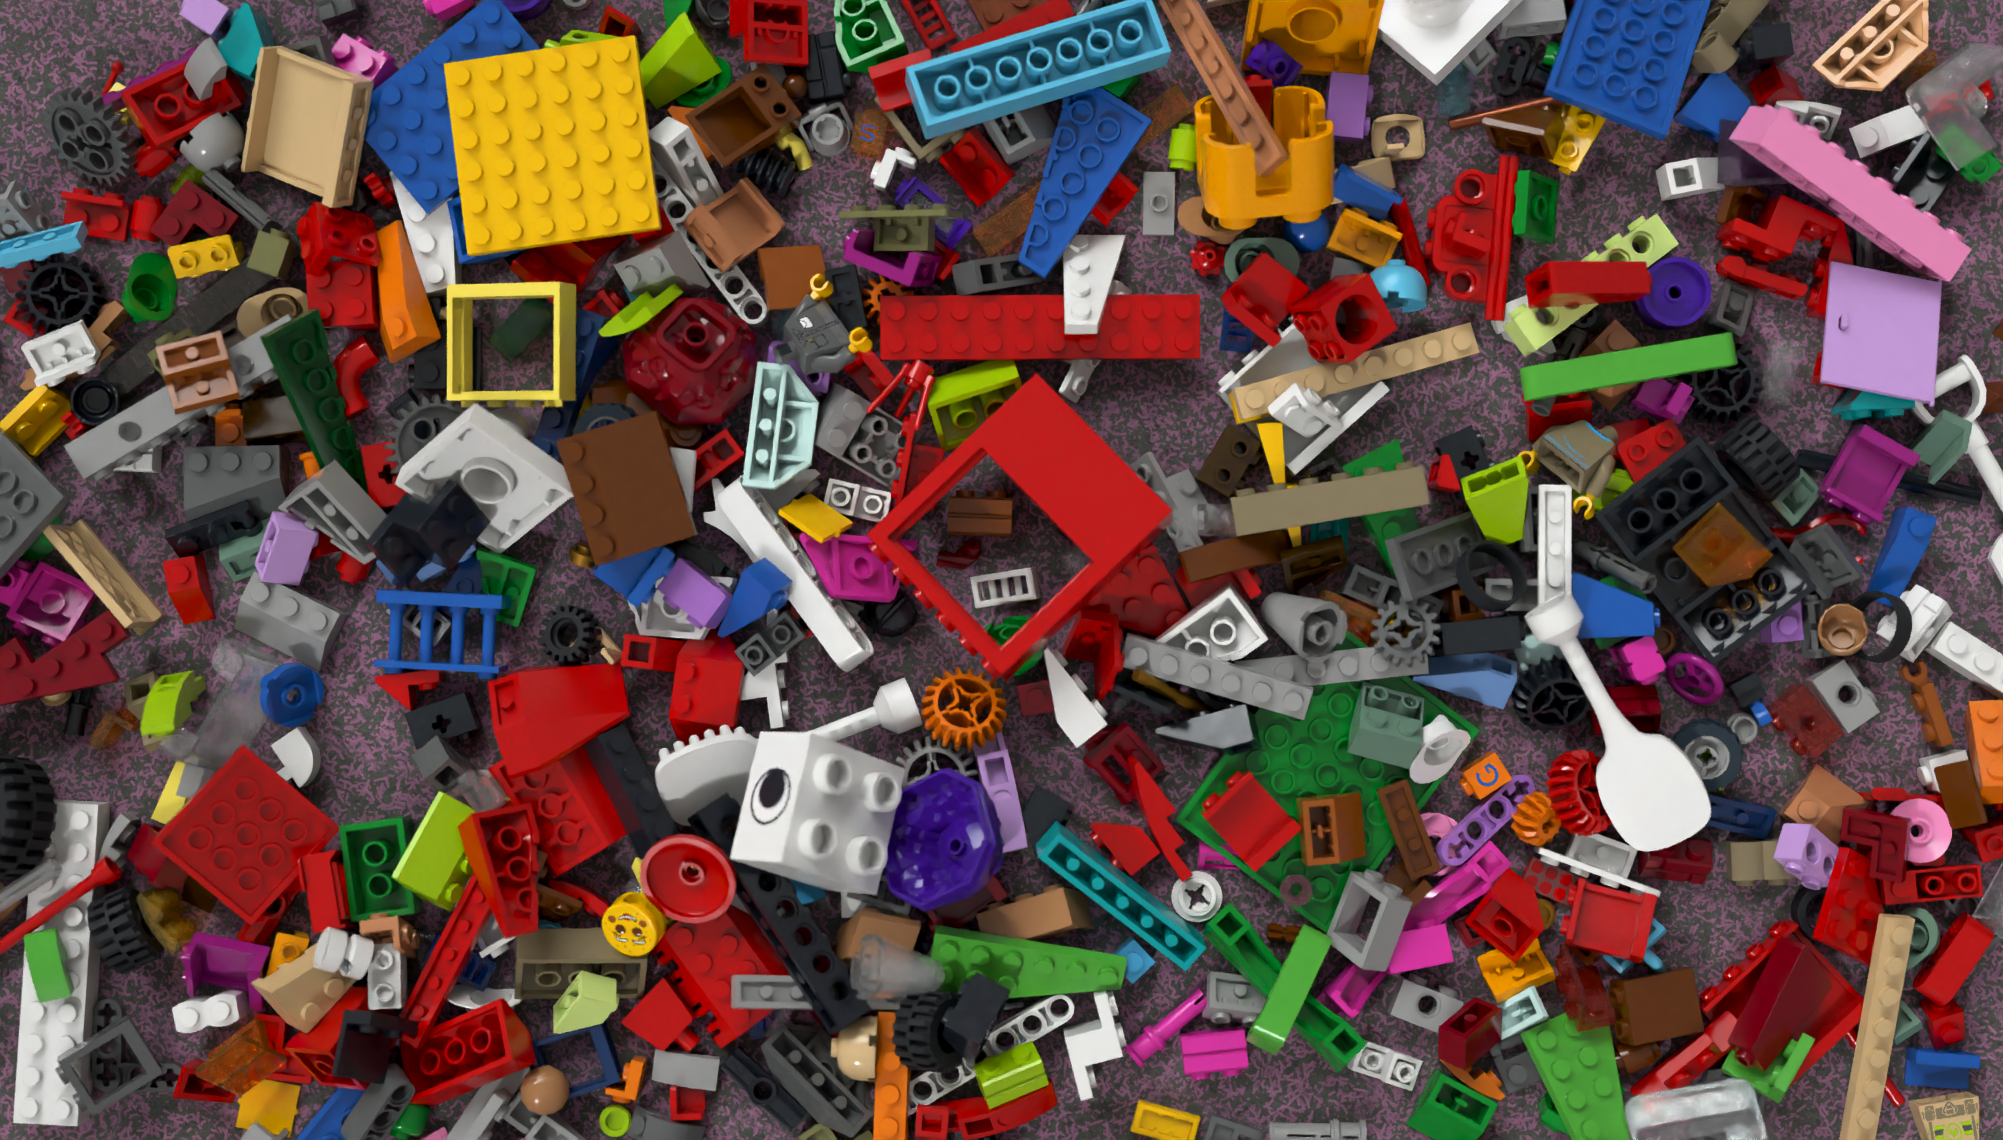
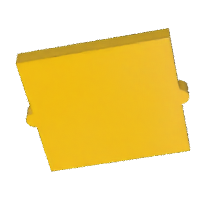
[778,493,853,544]
[236,1075,301,1138]

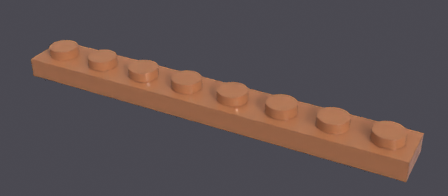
[1158,0,1289,178]

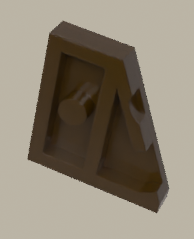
[1279,535,1348,595]

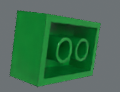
[339,815,423,922]

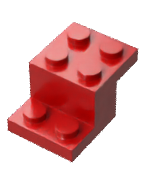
[729,0,808,67]
[1715,195,1840,265]
[509,234,628,304]
[306,261,380,331]

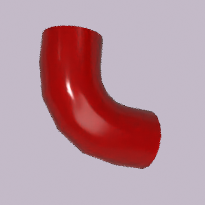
[332,335,381,421]

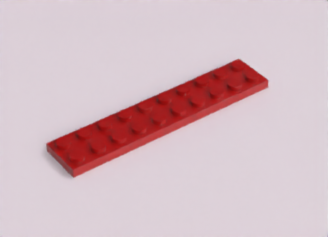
[880,294,1200,361]

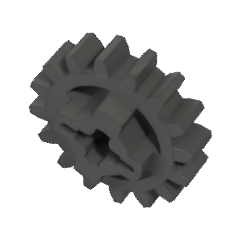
[1370,597,1442,668]

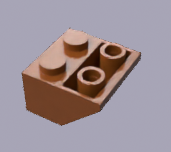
[1296,792,1366,866]

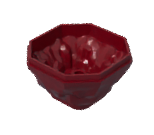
[622,296,760,425]

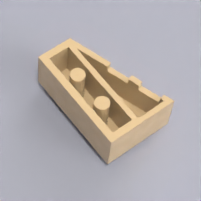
[251,937,357,1034]

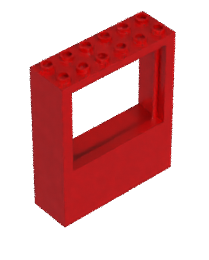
[866,373,1173,681]

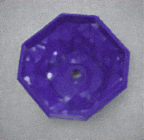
[884,768,1004,912]

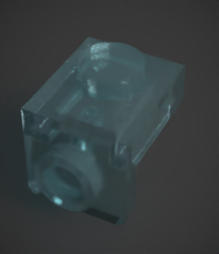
[1431,63,1471,117]

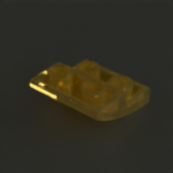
[136,887,197,955]

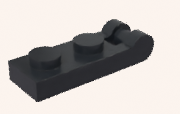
[165,501,263,558]

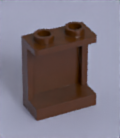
[1609,966,1704,1046]

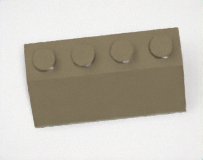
[514,927,648,999]

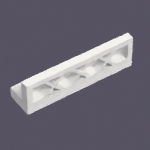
[1537,485,1572,606]

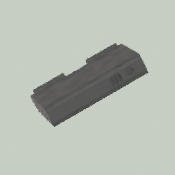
[201,170,283,233]

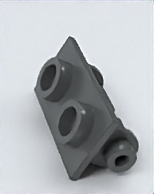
[1801,594,1836,659]

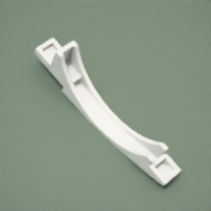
[703,478,790,729]

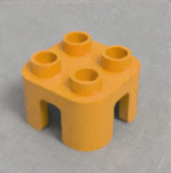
[1194,86,1334,230]

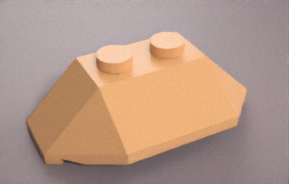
[1811,0,1929,91]

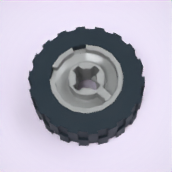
[1672,717,1743,792]

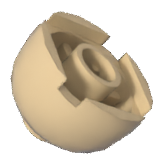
[831,1016,878,1082]

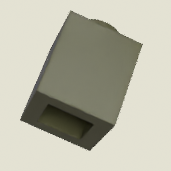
[247,228,298,281]

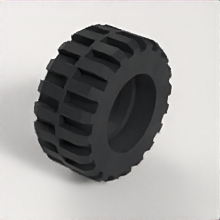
[0,755,57,879]

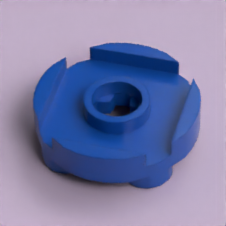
[260,662,324,727]

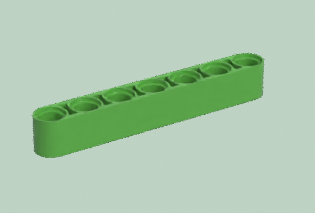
[1519,332,1738,401]

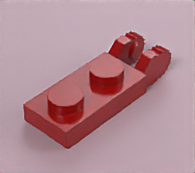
[1716,255,1808,301]

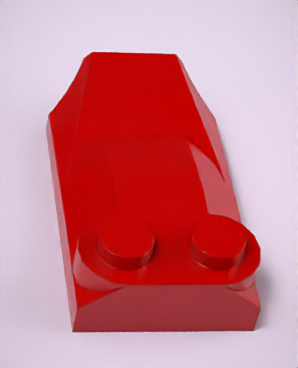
[121,61,248,151]

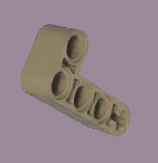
[1690,0,1771,74]

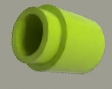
[1168,123,1196,171]

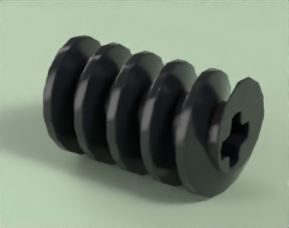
[730,147,800,200]

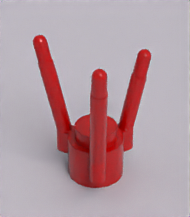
[866,360,936,431]

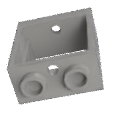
[1327,869,1413,972]

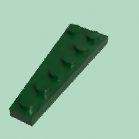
[260,309,369,495]

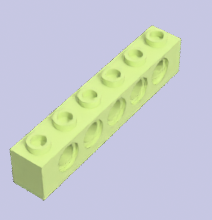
[1502,213,1679,357]

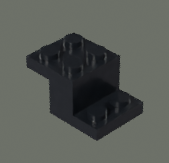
[365,479,491,585]

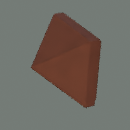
[1980,381,2003,415]

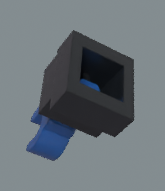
[1726,672,1773,727]

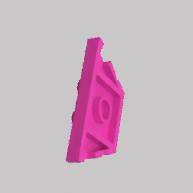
[800,532,917,603]

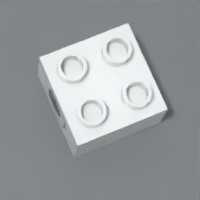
[730,732,905,895]

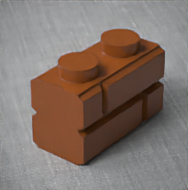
[947,490,1013,537]

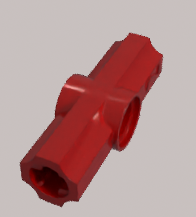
[236,875,302,946]

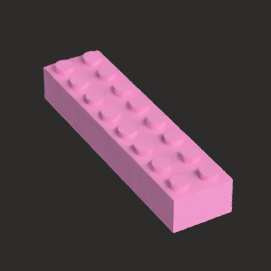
[1729,105,1972,282]

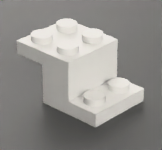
[1063,990,1127,1101]

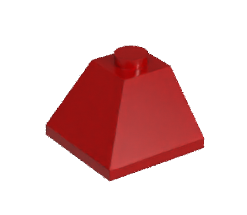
[1464,868,1544,963]

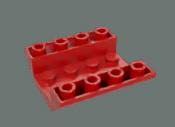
[477,737,627,885]

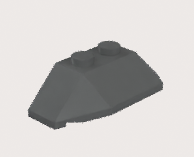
[761,1023,874,1138]

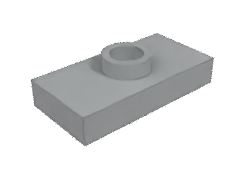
[1142,172,1175,236]

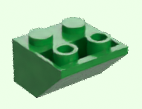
[1406,1067,1498,1140]

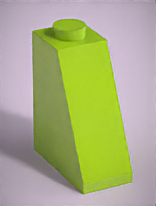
[640,12,722,109]
[1460,456,1529,546]

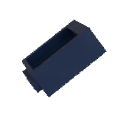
[530,1020,623,1099]

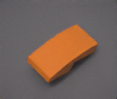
[1440,1059,1505,1100]

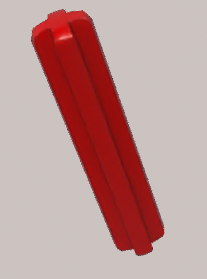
[1390,198,1431,287]

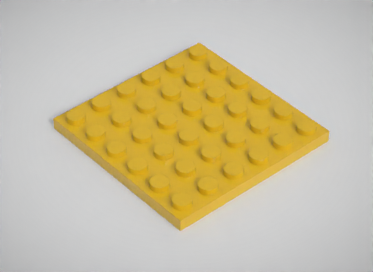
[444,35,662,257]

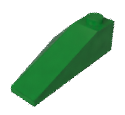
[834,0,909,73]

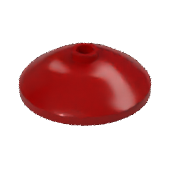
[640,834,737,923]

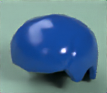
[1282,210,1330,253]

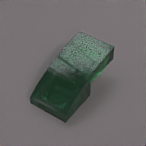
[488,298,554,364]

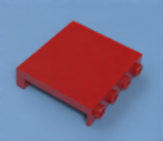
[1698,919,1864,1087]

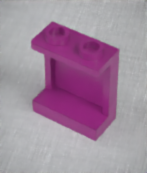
[842,228,943,287]
[1817,424,1920,525]
[181,932,271,1012]

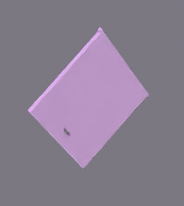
[1820,261,1942,407]

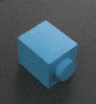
[1112,935,1155,984]

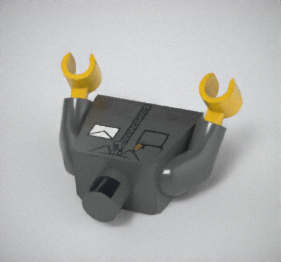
[773,273,872,374]

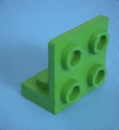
[1721,1033,1815,1104]

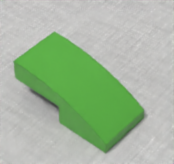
[24,928,75,1002]

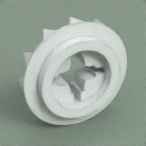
[1171,871,1222,922]

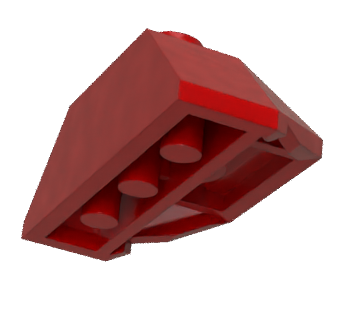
[669,627,745,746]

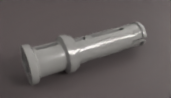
[1269,1119,1367,1140]

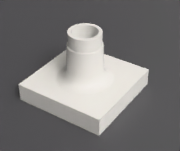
[1377,0,1523,85]
[395,403,573,554]

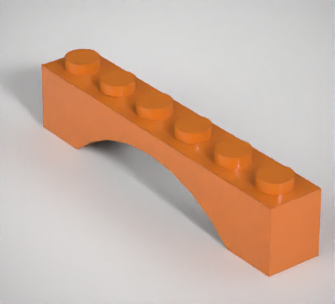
[873,1011,912,1140]

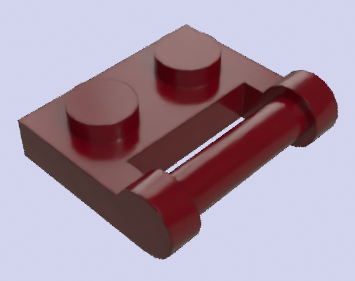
[1083,722,1165,805]

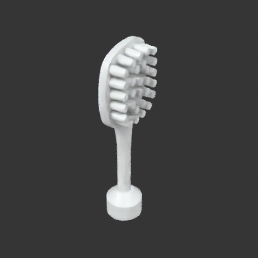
[1524,593,1711,851]
[655,678,922,826]

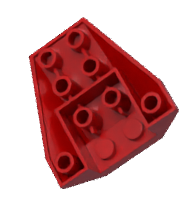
[488,662,630,779]

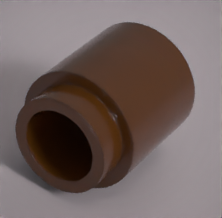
[1613,1041,1661,1075]

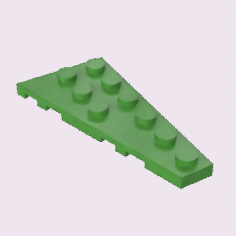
[926,925,1127,998]

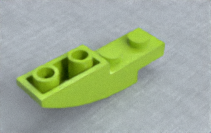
[141,671,206,738]

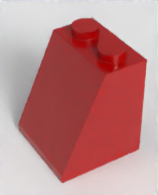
[285,986,398,1090]

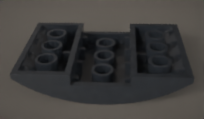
[1594,435,1817,666]

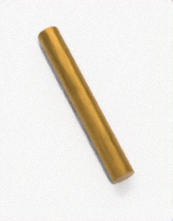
[1132,669,1207,713]

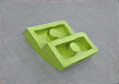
[598,283,683,337]

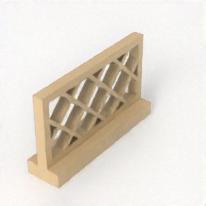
[43,519,165,636]

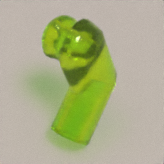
[169,166,207,195]

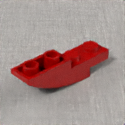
[928,1078,1058,1140]

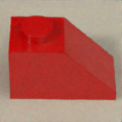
[162,556,216,625]

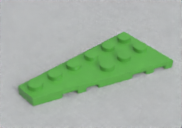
[1520,995,1630,1140]

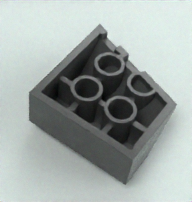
[183,445,290,522]

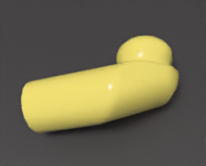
[776,132,813,171]

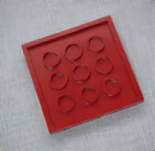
[151,743,339,925]

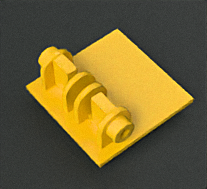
[1537,104,1607,175]

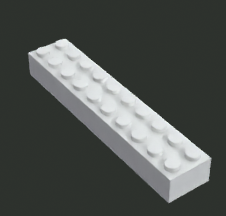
[13,799,110,1126]

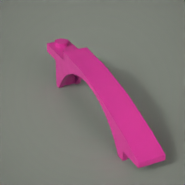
[1314,840,1512,1019]

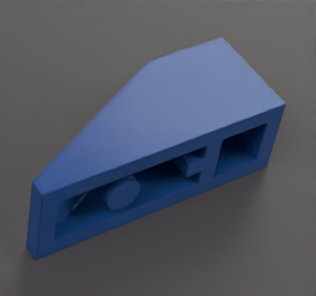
[1866,507,1938,608]
[717,557,792,638]

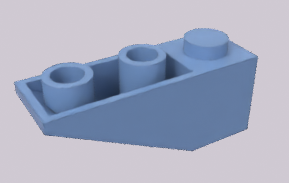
[1412,652,1518,709]

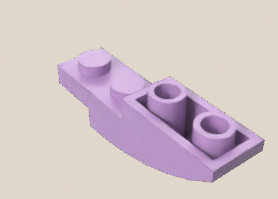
[973,731,1028,853]

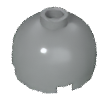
[180,111,246,173]

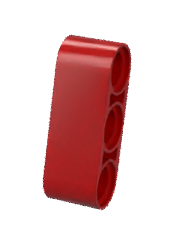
[1912,912,1994,1007]

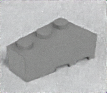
[278,460,387,565]

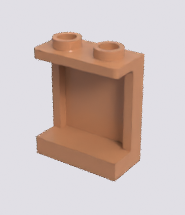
[682,176,786,273]

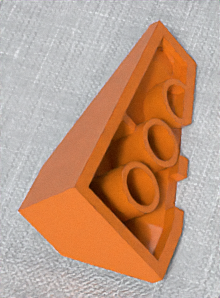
[376,220,441,363]

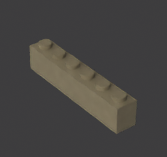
[1229,461,1429,536]

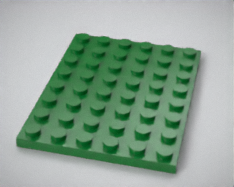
[1175,631,1480,933]

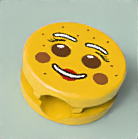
[602,892,667,956]

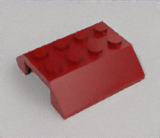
[650,904,791,1049]

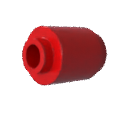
[133,142,181,179]
[130,195,167,243]
[335,551,376,585]

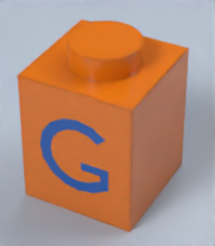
[1458,751,1512,799]

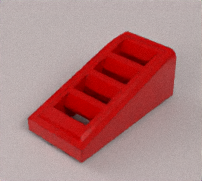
[898,0,957,52]

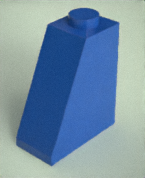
[1571,572,1660,639]

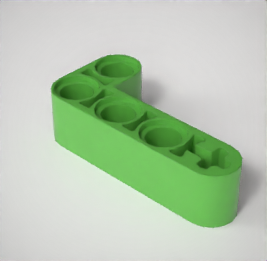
[1245,924,1333,1055]

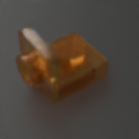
[88,707,141,750]

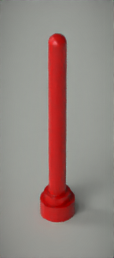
[0,856,122,955]

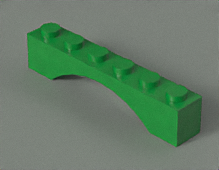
[1202,903,1368,1073]

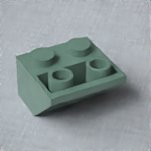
[1347,681,1424,769]

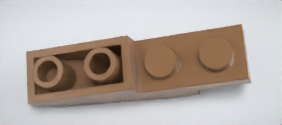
[20,300,130,392]

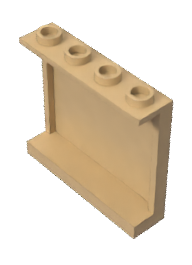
[241,46,374,208]

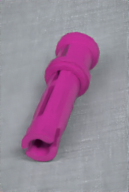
[1124,988,1207,1068]

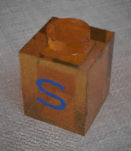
[850,109,889,160]

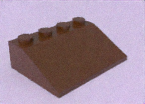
[556,410,697,566]

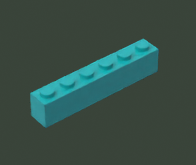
[1036,821,1206,971]

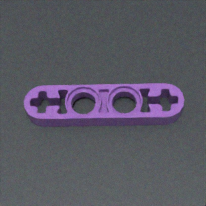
[1436,774,1535,866]

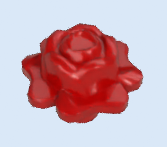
[1189,240,1225,277]

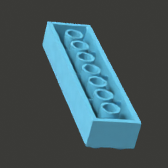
[905,0,1171,140]

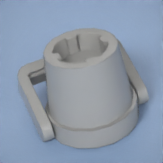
[798,99,855,157]

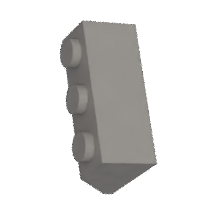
[235,571,348,671]

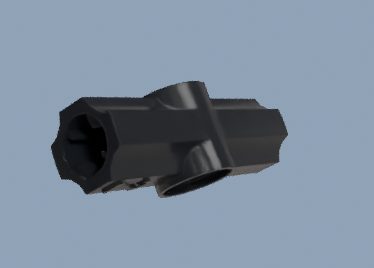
[719,1046,808,1132]

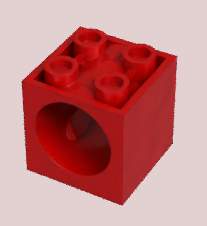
[1289,273,1398,363]

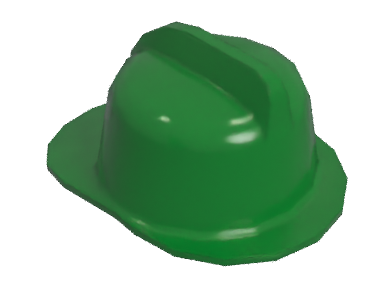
[122,252,178,323]

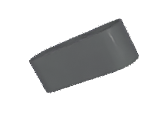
[341,1064,415,1140]

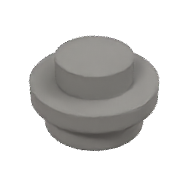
[1725,712,1758,744]

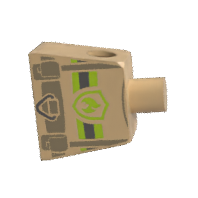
[1908,1091,1979,1140]

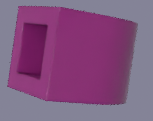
[1628,378,1695,426]

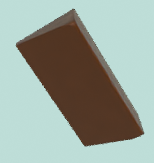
[1934,760,1988,829]

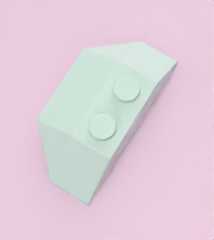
[742,362,819,490]

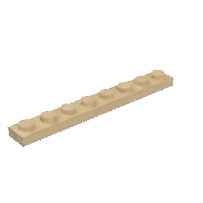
[1231,322,1480,421]
[1839,913,1915,1140]

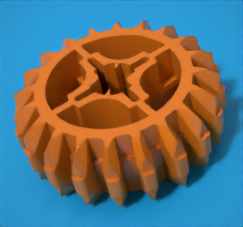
[921,667,1007,752]

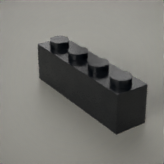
[583,724,680,860]

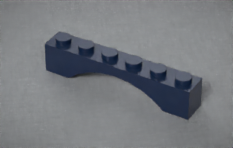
[532,307,619,466]

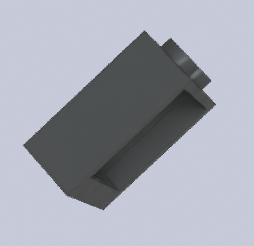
[55,1014,163,1116]

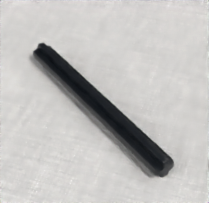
[1795,449,1982,505]

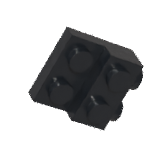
[408,325,483,391]

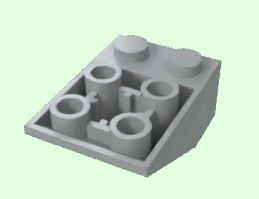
[814,383,922,489]

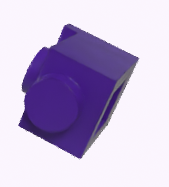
[1244,37,1303,88]

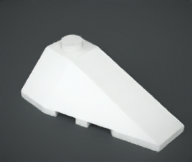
[1132,582,1268,688]

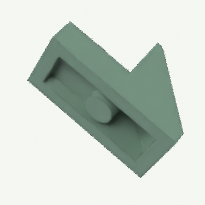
[1763,468,1821,526]

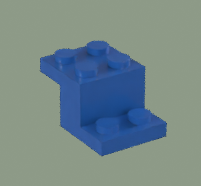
[592,545,676,607]

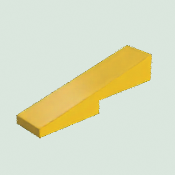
[1256,421,1301,547]

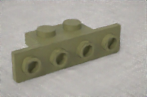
[839,204,963,252]

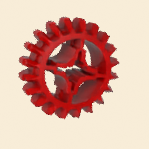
[1545,749,1613,836]

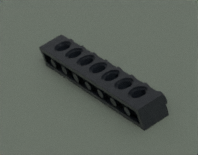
[687,793,871,1035]

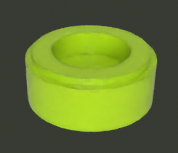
[599,1104,632,1137]

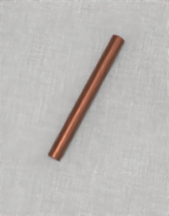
[1448,96,1568,131]

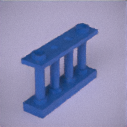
[374,589,511,679]

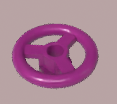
[1665,653,1724,706]

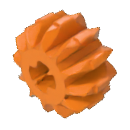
[861,274,914,326]
[1511,791,1561,847]

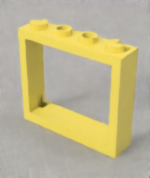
[447,282,576,408]

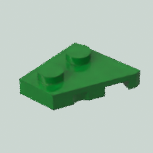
[476,547,538,628]

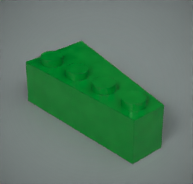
[1337,439,1419,581]

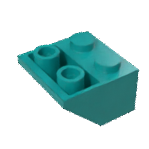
[217,2,275,83]
[1831,388,1915,421]

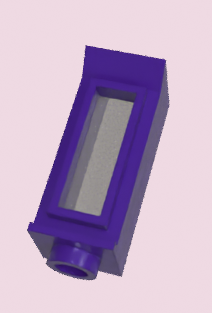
[894,176,973,251]

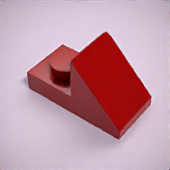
[375,670,446,711]

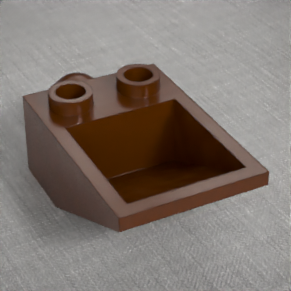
[685,63,807,168]

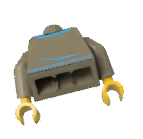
[1518,420,1618,520]

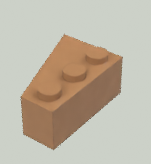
[976,884,1094,941]

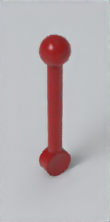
[100,61,124,96]

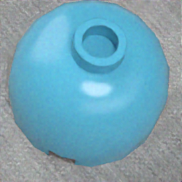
[1370,259,1427,313]

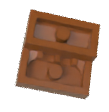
[757,245,831,311]
[155,331,241,415]

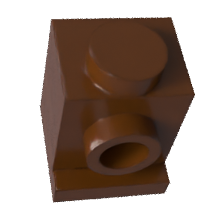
[1438,584,1486,622]

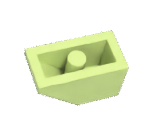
[553,970,620,1034]

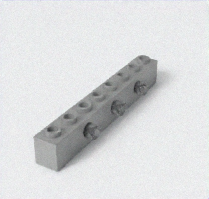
[64,314,295,483]

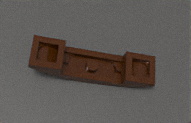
[1179,530,1293,584]

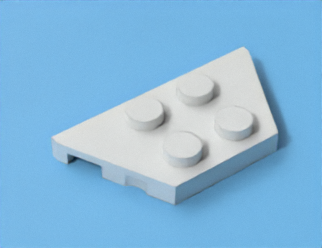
[628,576,737,640]

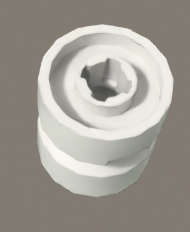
[313,927,374,980]

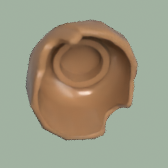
[1817,604,1868,656]
[520,1065,570,1115]

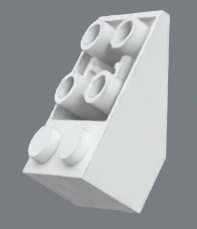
[1043,647,1108,748]

